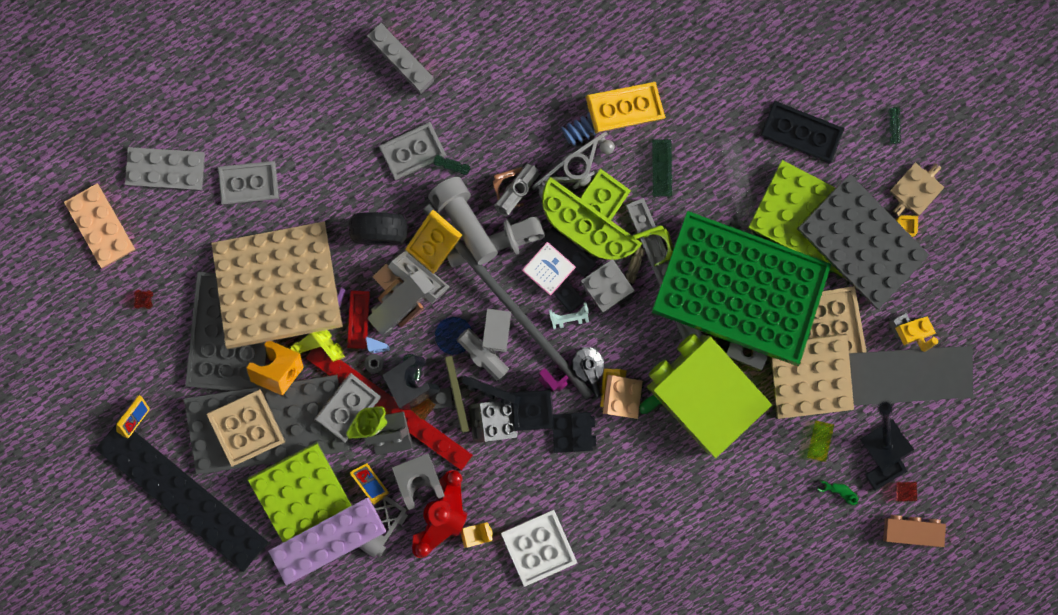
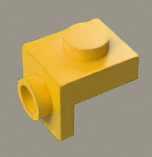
[460,522,492,548]

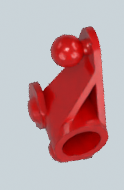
[412,470,467,558]

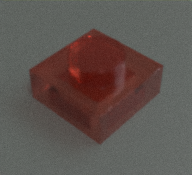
[896,482,917,502]

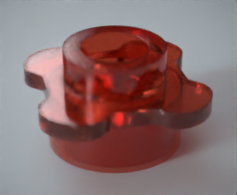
[134,290,154,309]

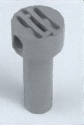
[428,177,498,265]

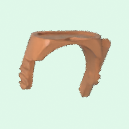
[493,167,524,207]

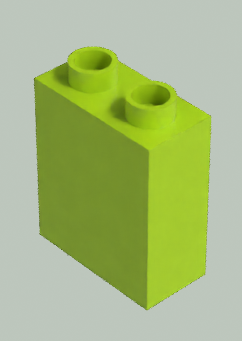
[647,333,772,458]

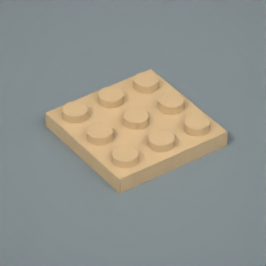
[207,389,285,467]

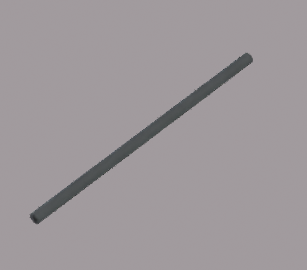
[422,204,593,399]

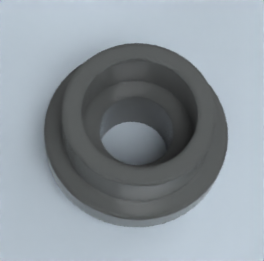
[365,354,384,373]

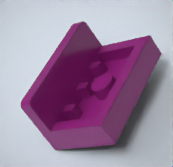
[538,368,569,392]

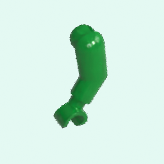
[639,395,662,414]
[817,480,859,505]

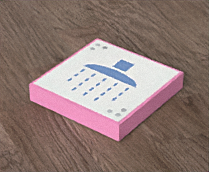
[522,242,576,296]

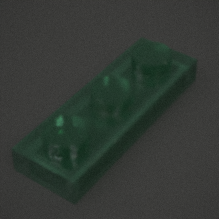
[652,139,672,197]

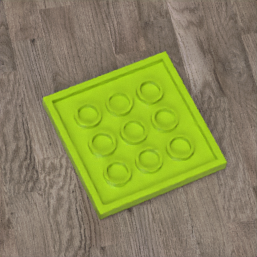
[248,442,352,543]

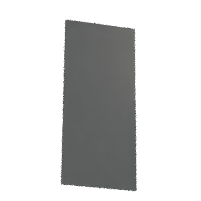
[849,346,973,406]

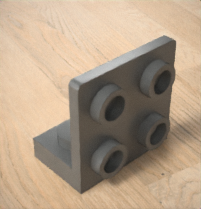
[468,401,517,444]

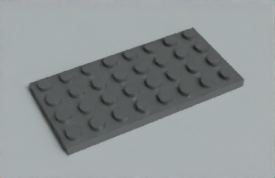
[184,374,350,475]

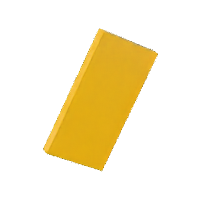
[585,82,665,133]

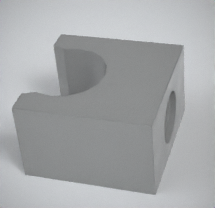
[482,309,511,352]
[392,454,445,510]

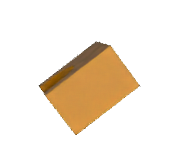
[246,341,304,396]

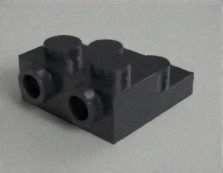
[553,412,596,453]

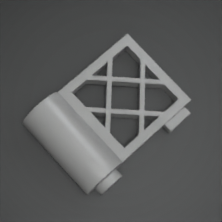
[358,496,408,558]

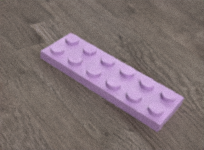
[268,497,387,585]

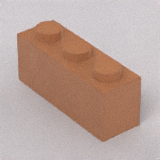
[883,515,946,547]

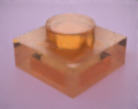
[411,398,436,420]

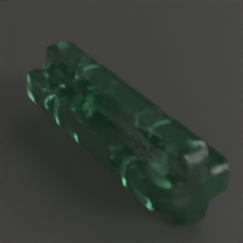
[889,107,901,145]
[433,155,470,175]

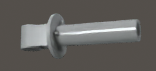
[447,217,545,268]

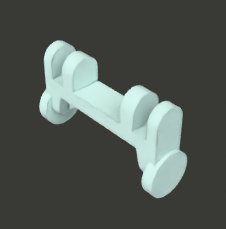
[549,302,589,330]

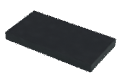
[760,100,845,164]

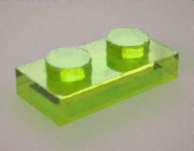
[806,420,834,462]

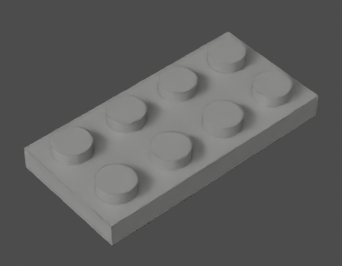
[125,147,205,191]

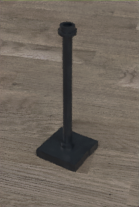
[860,401,914,472]

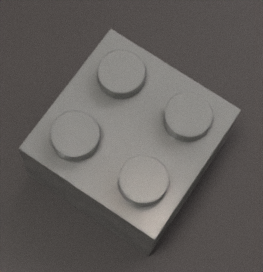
[580,259,635,314]

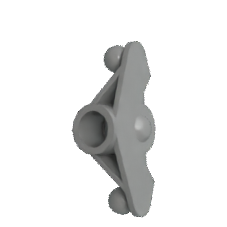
[532,132,615,199]

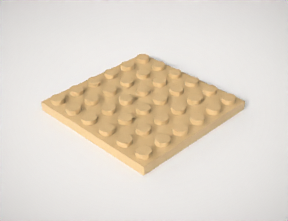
[212,221,342,349]

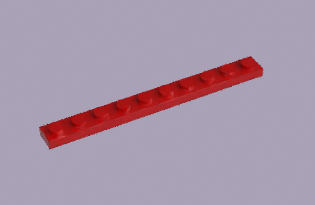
[306,347,473,470]

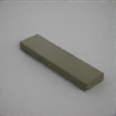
[445,356,469,433]

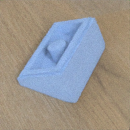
[366,337,390,354]

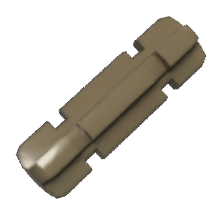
[626,247,645,284]

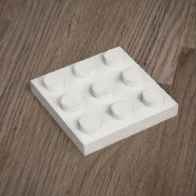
[501,510,577,587]

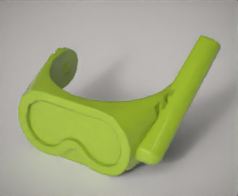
[633,225,674,267]

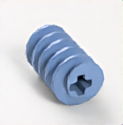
[561,112,597,147]

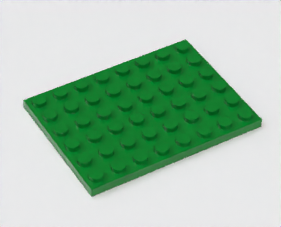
[651,211,831,367]

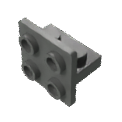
[364,411,412,455]

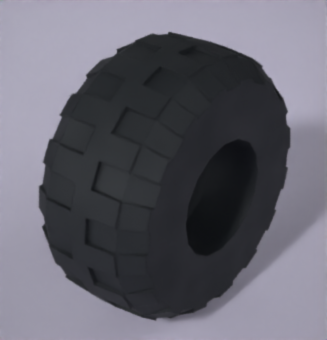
[349,212,407,245]

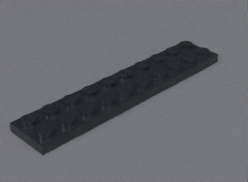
[95,422,269,572]

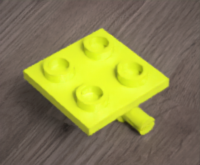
[291,330,345,361]

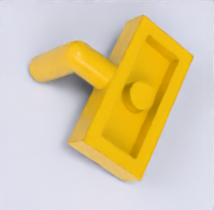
[895,316,938,352]

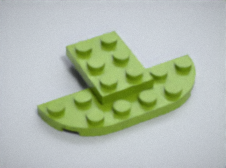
[542,168,643,260]

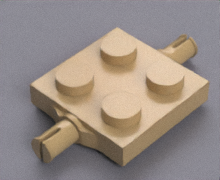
[890,163,944,217]

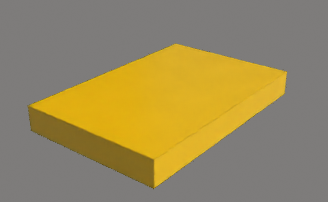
[405,210,462,274]

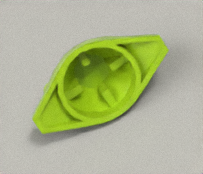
[346,406,387,439]

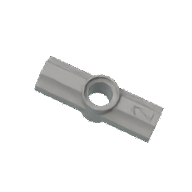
[494,164,540,216]
[457,328,509,381]

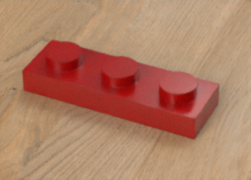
[347,290,370,349]

